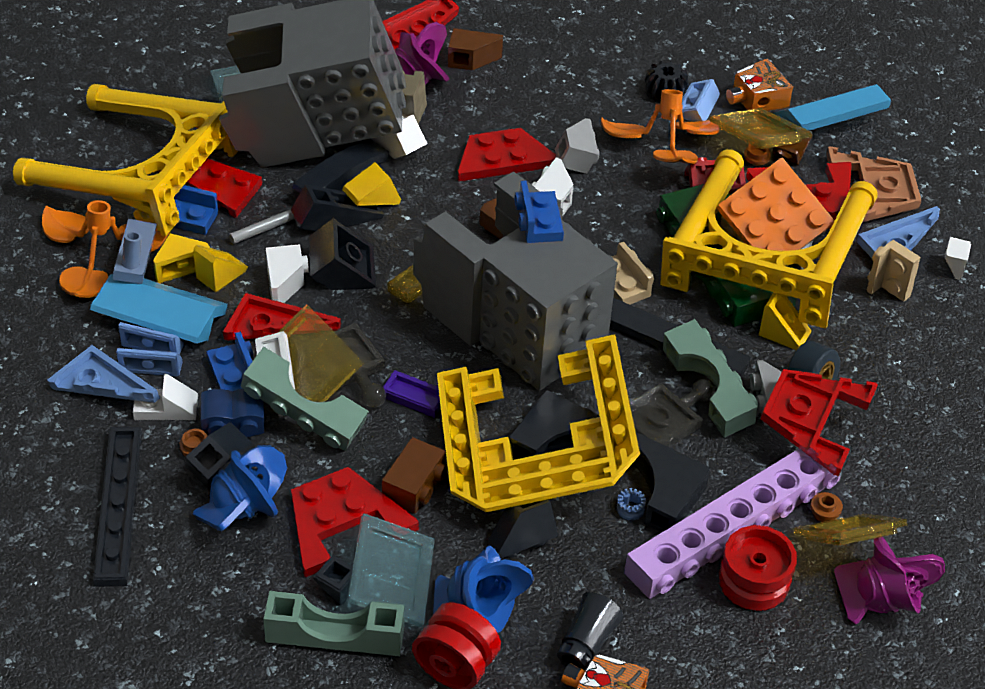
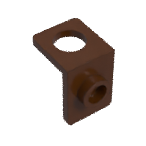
[772,125,813,165]

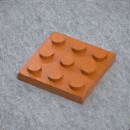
[716,158,835,251]

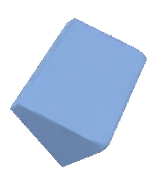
[682,79,720,122]

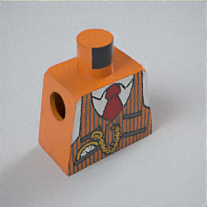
[726,58,793,113]
[561,655,649,689]

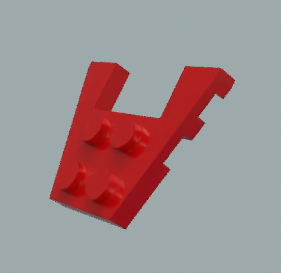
[746,162,852,229]
[760,369,878,476]
[291,467,419,578]

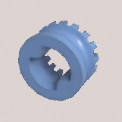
[616,488,646,520]

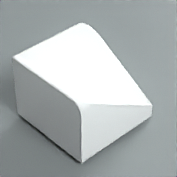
[945,237,971,280]

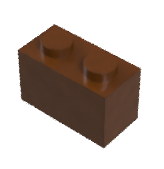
[382,437,448,514]

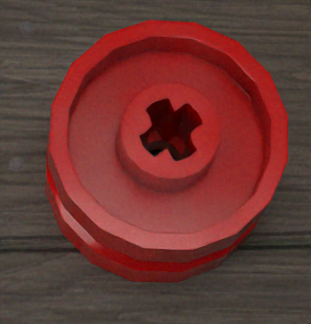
[719,525,797,611]
[412,602,501,689]

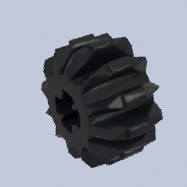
[645,60,689,99]

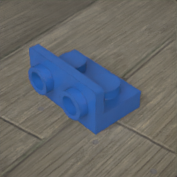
[514,181,564,243]
[174,185,218,235]
[207,331,254,392]

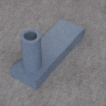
[113,219,157,284]

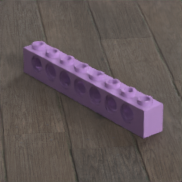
[624,449,840,599]

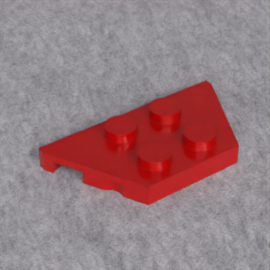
[458,128,556,182]

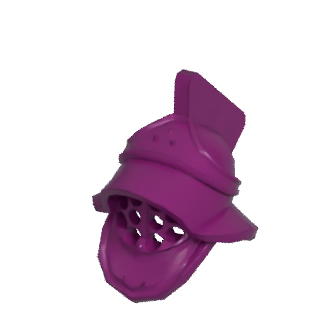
[395,22,450,86]
[834,534,945,625]

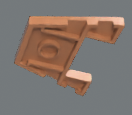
[826,147,921,222]

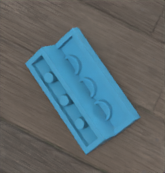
[770,84,891,133]
[90,274,228,343]

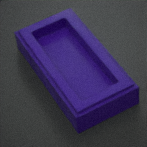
[381,370,441,418]

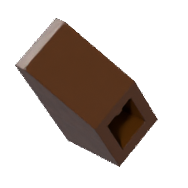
[448,28,503,70]

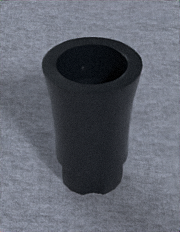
[557,592,624,670]

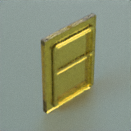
[710,108,812,149]
[256,304,364,402]
[794,514,907,545]

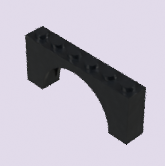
[509,390,710,532]

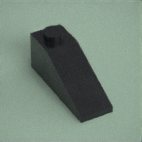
[291,184,384,231]

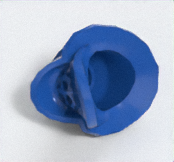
[193,445,287,531]
[433,546,534,633]

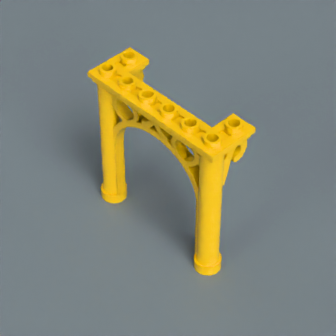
[13,84,238,236]
[660,149,878,329]

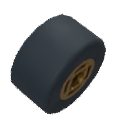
[788,341,840,380]

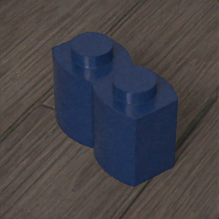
[201,389,264,437]

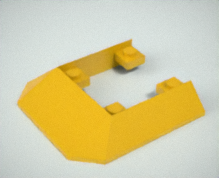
[437,334,640,512]

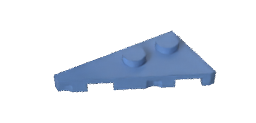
[857,206,940,258]
[47,345,160,403]

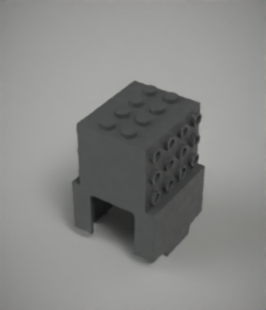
[219,0,406,168]
[413,171,618,391]

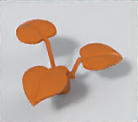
[601,89,720,164]
[42,200,170,298]

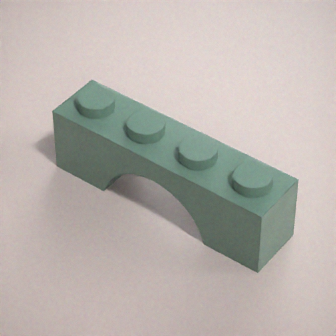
[663,319,758,438]
[241,347,369,451]
[263,591,405,656]

